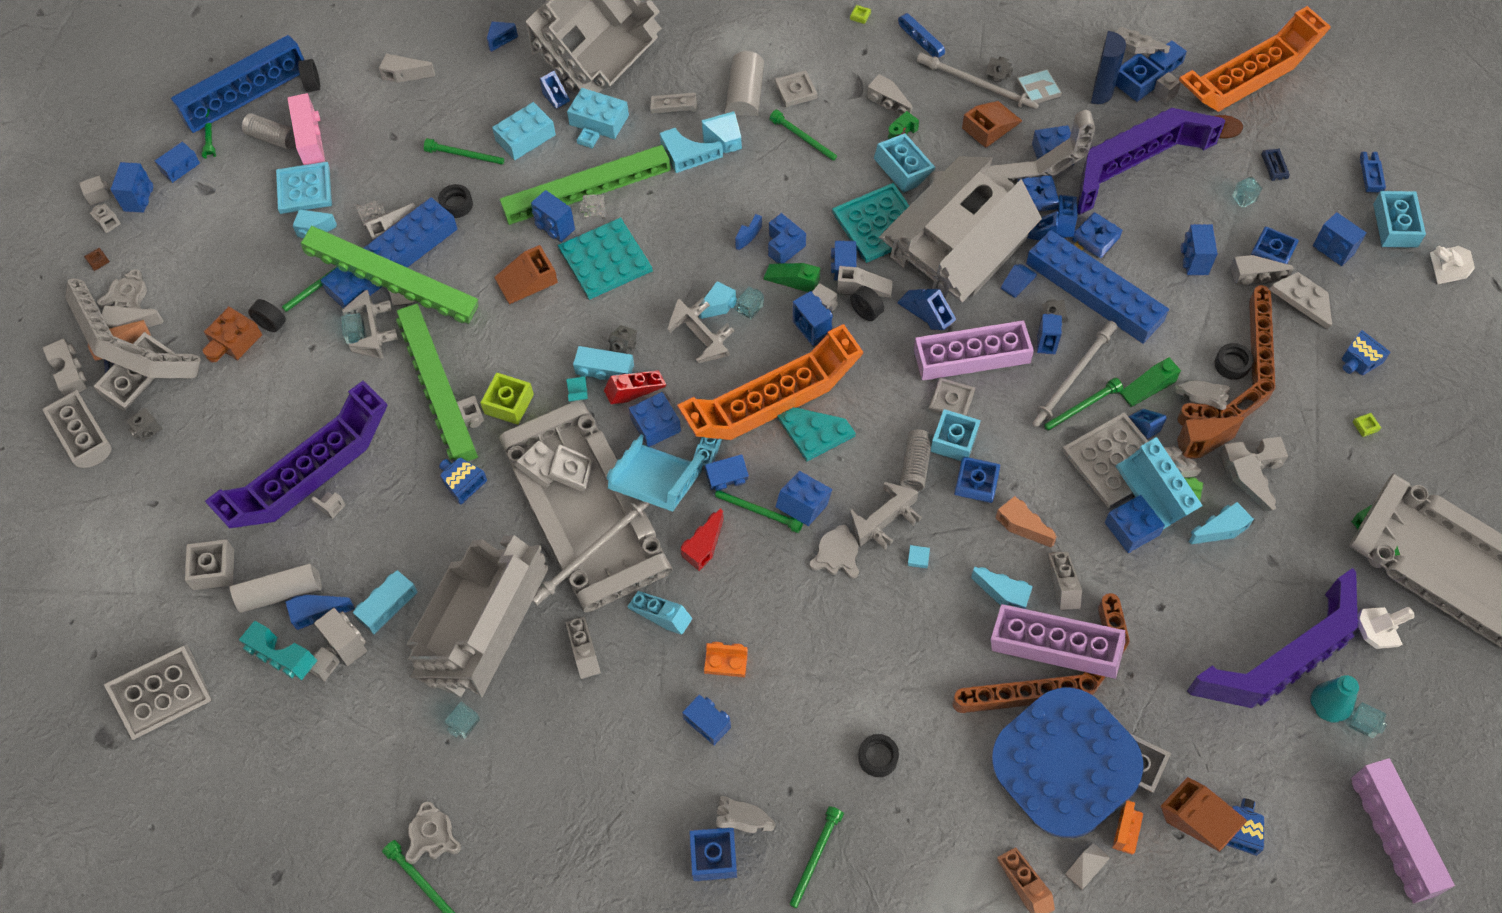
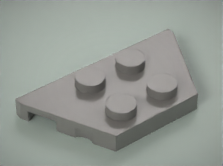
[1116,27,1170,54]
[1268,272,1332,329]

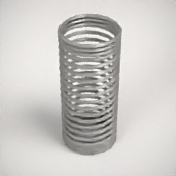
[242,113,295,149]
[900,429,932,491]

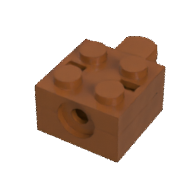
[203,307,262,362]

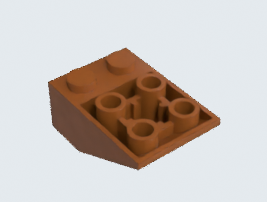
[962,101,1022,148]
[494,245,558,304]
[1177,416,1244,459]
[1160,777,1247,852]

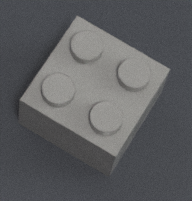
[185,540,234,590]
[314,608,367,666]

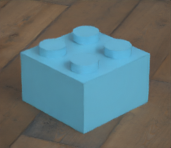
[930,409,981,461]

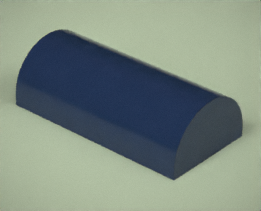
[1091,31,1126,104]

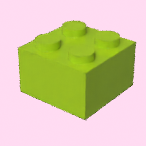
[480,372,534,425]

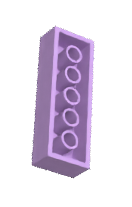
[914,321,1034,381]
[991,604,1125,679]
[1351,758,1455,904]

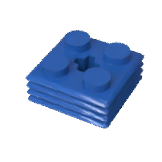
[1018,175,1059,211]
[1072,212,1123,258]
[1251,226,1299,264]
[954,457,1000,503]

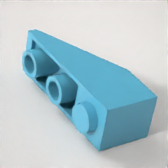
[1189,502,1254,544]
[971,566,1033,609]
[627,591,693,635]

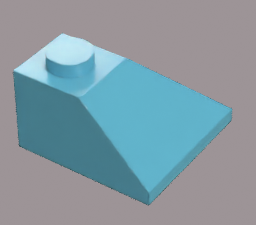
[702,111,742,153]

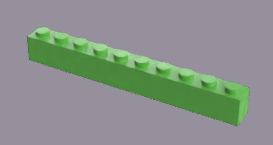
[500,145,671,225]
[301,225,478,324]
[396,303,478,462]

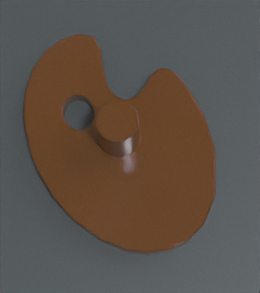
[1215,115,1243,139]

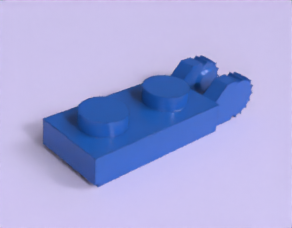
[1360,152,1386,192]

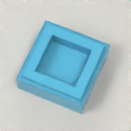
[577,128,600,149]
[908,545,930,569]

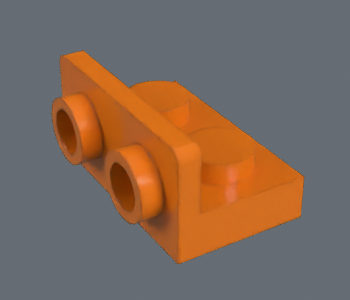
[704,642,748,677]
[1112,800,1143,855]

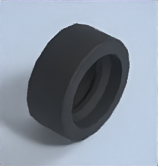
[298,59,321,92]
[438,184,473,218]
[850,286,884,321]
[248,299,286,332]
[1214,343,1253,380]
[858,734,899,777]

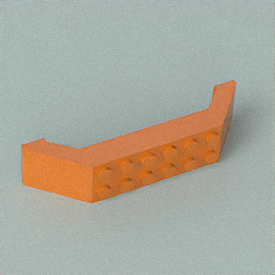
[1179,6,1331,112]
[677,324,863,440]

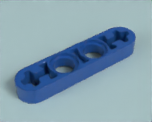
[898,13,945,58]

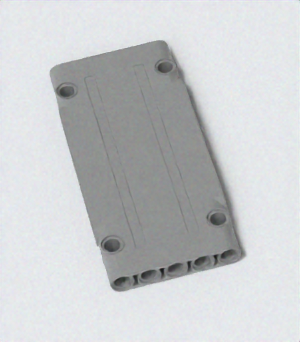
[499,400,673,612]
[1349,473,1502,648]

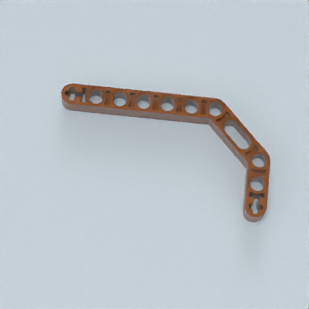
[1177,285,1275,426]
[953,593,1130,713]

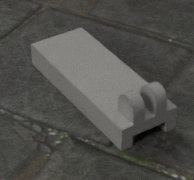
[650,93,697,114]

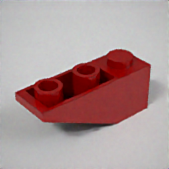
[604,370,666,404]
[681,508,724,571]

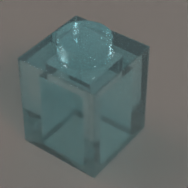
[1232,176,1262,208]
[736,286,764,319]
[341,313,365,344]
[445,702,480,739]
[1348,702,1387,738]

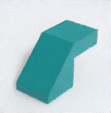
[566,376,588,402]

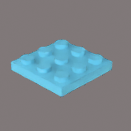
[276,162,332,214]

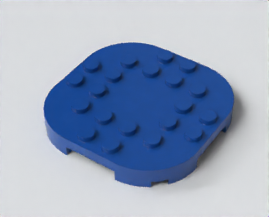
[992,688,1143,838]

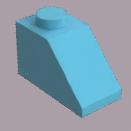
[293,209,337,238]
[699,281,737,319]

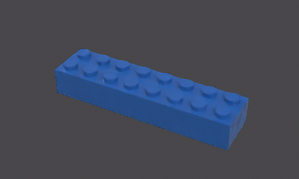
[171,35,304,133]
[320,197,458,309]
[1026,230,1169,344]

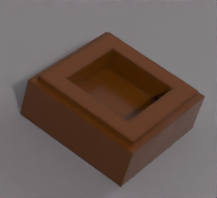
[84,247,110,271]

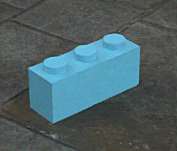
[573,346,634,380]
[353,570,418,634]

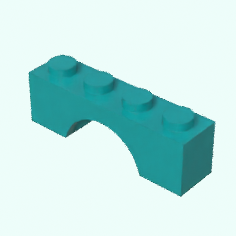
[239,621,318,680]

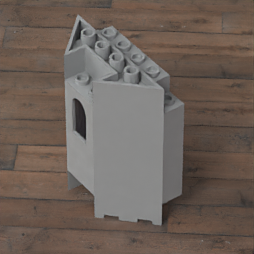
[525,0,662,94]
[878,156,1042,303]
[406,535,548,697]

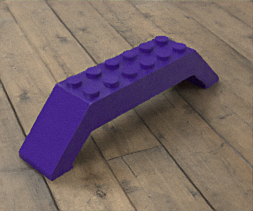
[1077,108,1225,215]
[205,381,388,529]
[1187,568,1358,708]

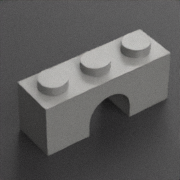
[43,338,87,396]
[1220,437,1288,474]

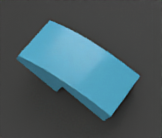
[693,437,722,466]

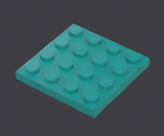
[832,183,909,263]
[558,217,653,300]

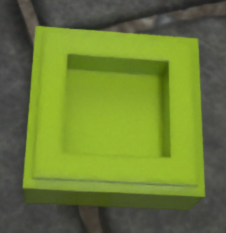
[850,5,871,24]
[1353,413,1381,437]

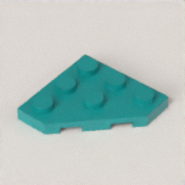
[778,407,856,462]

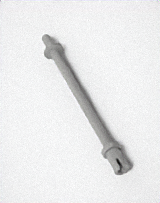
[917,52,1039,109]
[1032,321,1118,427]
[532,501,650,606]

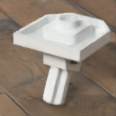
[1430,246,1475,285]
[1358,607,1414,649]

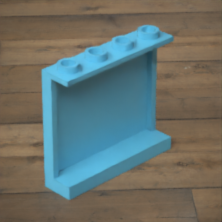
[607,434,704,512]
[1115,437,1203,529]

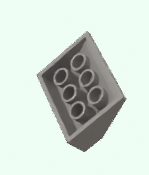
[104,644,212,740]

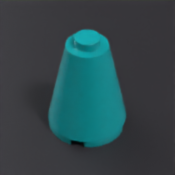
[1310,675,1359,723]

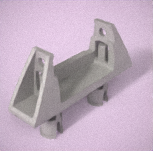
[342,290,398,358]
[668,297,735,363]
[850,482,922,550]

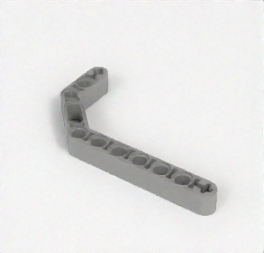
[928,110,1095,191]
[65,278,200,378]

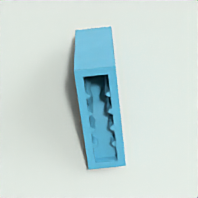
[660,128,723,173]

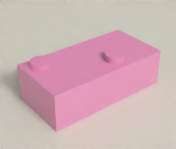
[288,93,325,165]

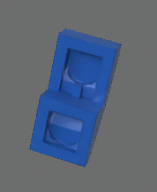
[735,214,762,250]

